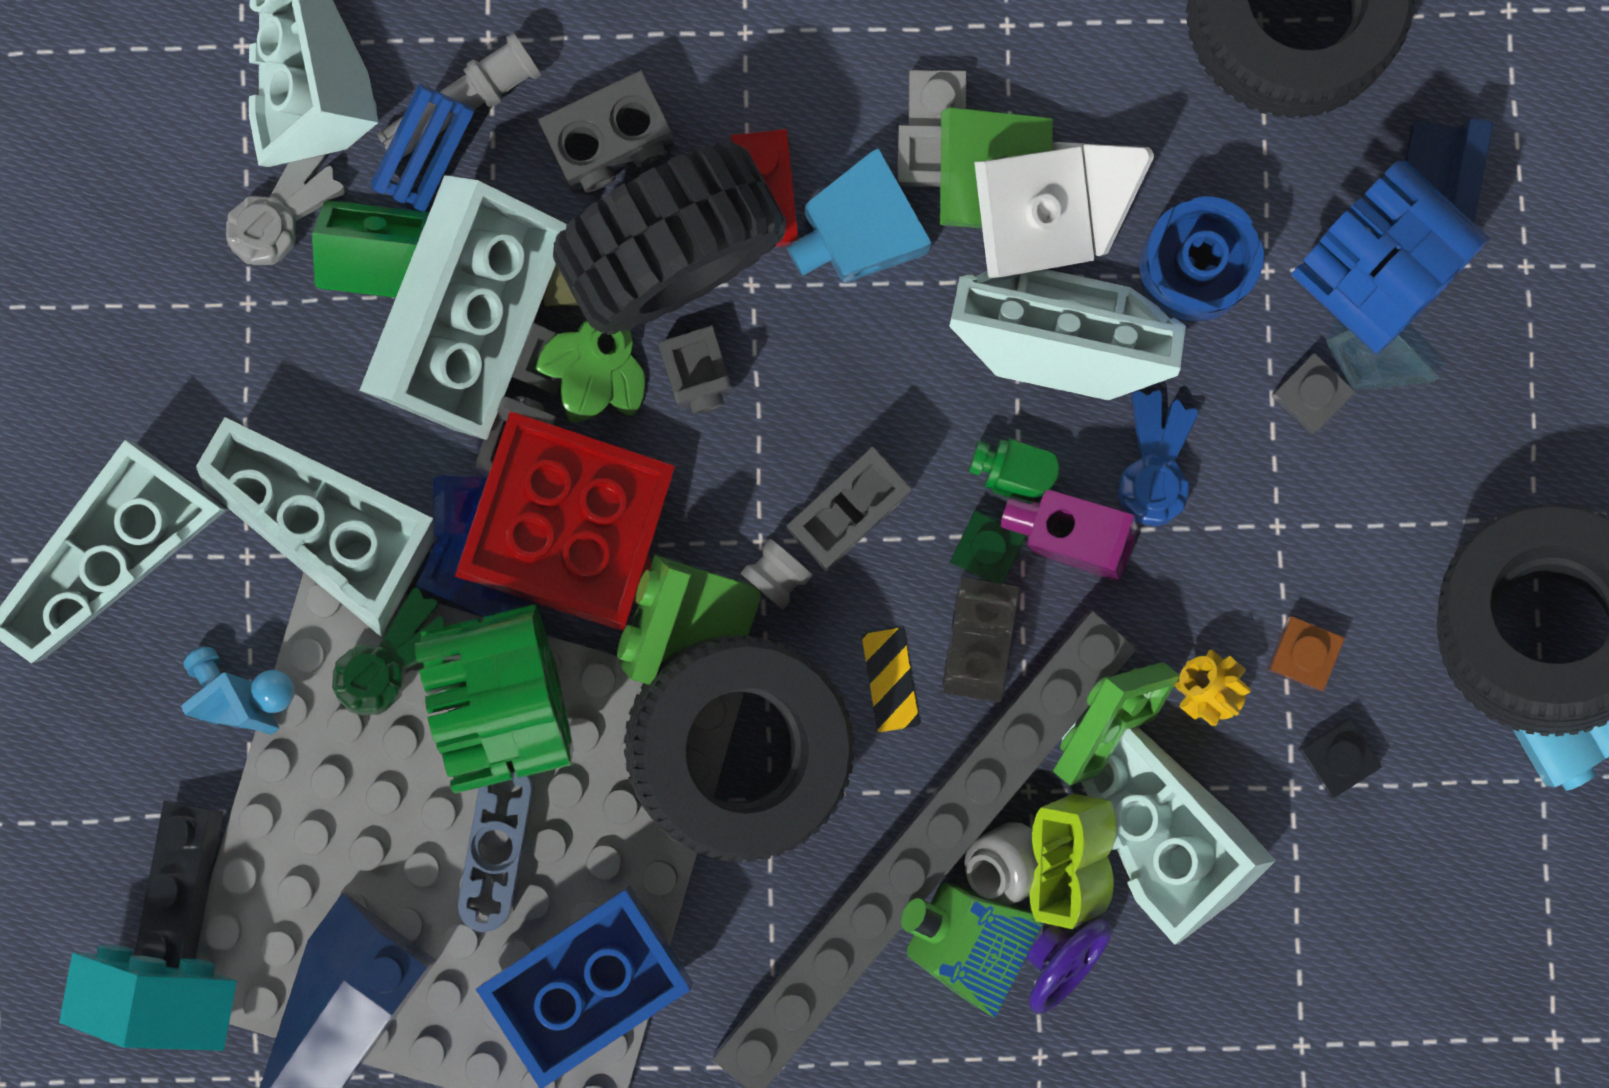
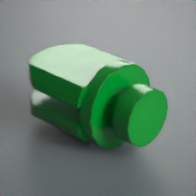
[968,438,1059,503]

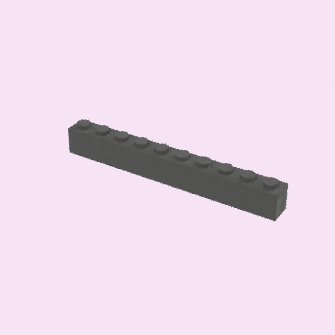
[712,611,1137,1088]

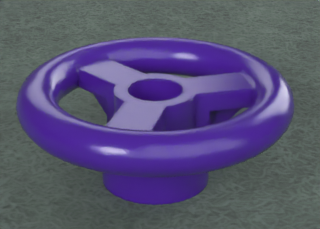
[1026,919,1112,1013]

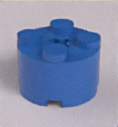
[1139,196,1264,322]

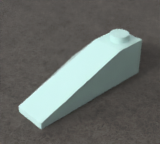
[249,0,379,167]
[1062,706,1276,945]

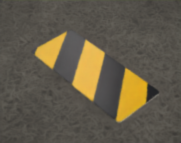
[862,628,920,732]

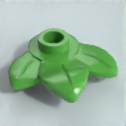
[536,320,645,423]

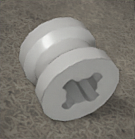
[740,539,813,610]

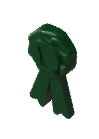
[332,587,446,715]

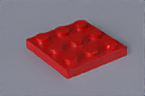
[455,411,675,631]

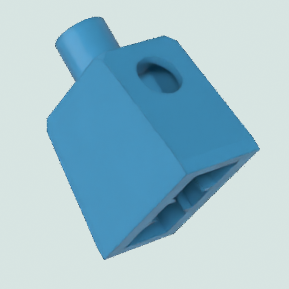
[786,149,931,283]

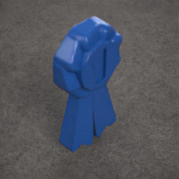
[1117,390,1198,527]

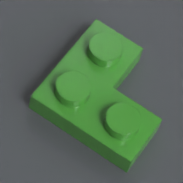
[1053,662,1180,786]

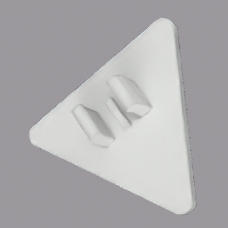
[1052,142,1154,256]

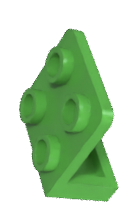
[617,555,761,685]

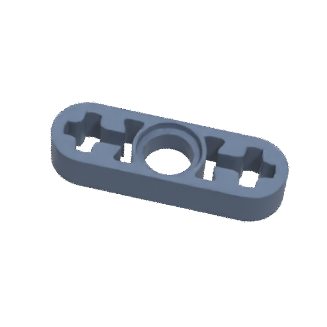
[458,773,534,932]

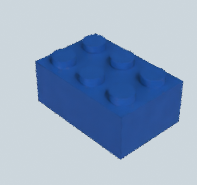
[476,885,693,1088]

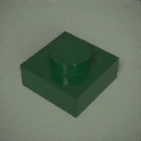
[949,510,1026,587]

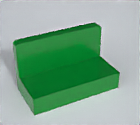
[312,200,430,298]

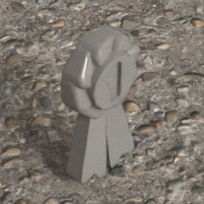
[226,154,345,265]

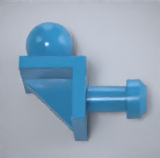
[181,646,295,735]

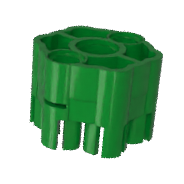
[415,604,574,794]

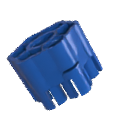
[1291,160,1491,355]

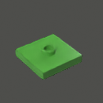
[940,107,1053,228]

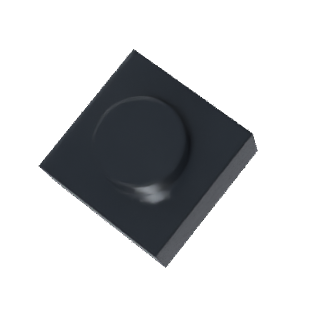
[1298,719,1382,798]

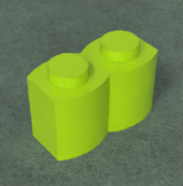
[1029,794,1116,929]

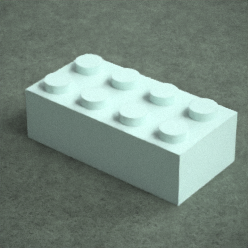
[359,175,567,440]

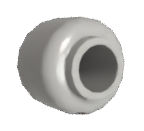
[964,822,1038,906]

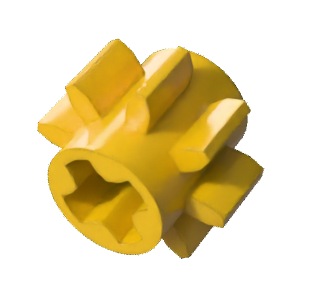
[1175,650,1251,726]

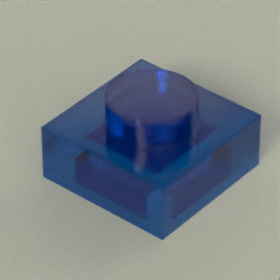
[433,475,487,537]

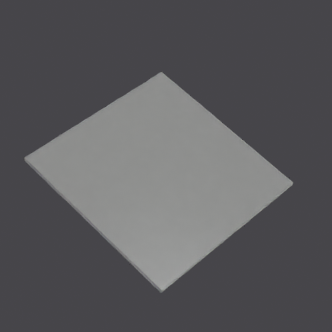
[196,572,744,1088]

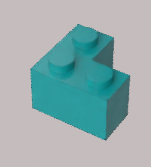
[59,944,237,1051]

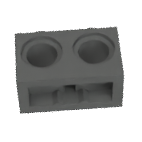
[538,70,674,192]
[787,447,912,572]

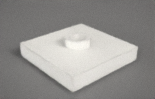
[974,147,1094,278]

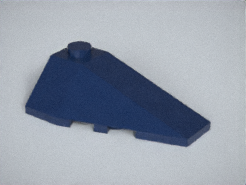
[260,892,437,1088]

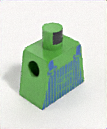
[901,882,1043,1018]

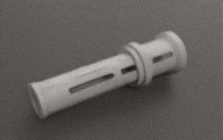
[376,32,542,161]

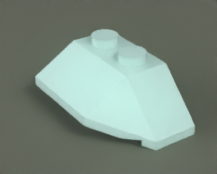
[950,269,1186,400]

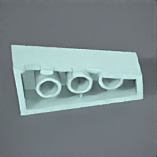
[196,417,435,637]
[0,440,228,663]

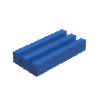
[371,83,474,212]

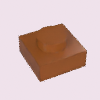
[1266,616,1345,691]

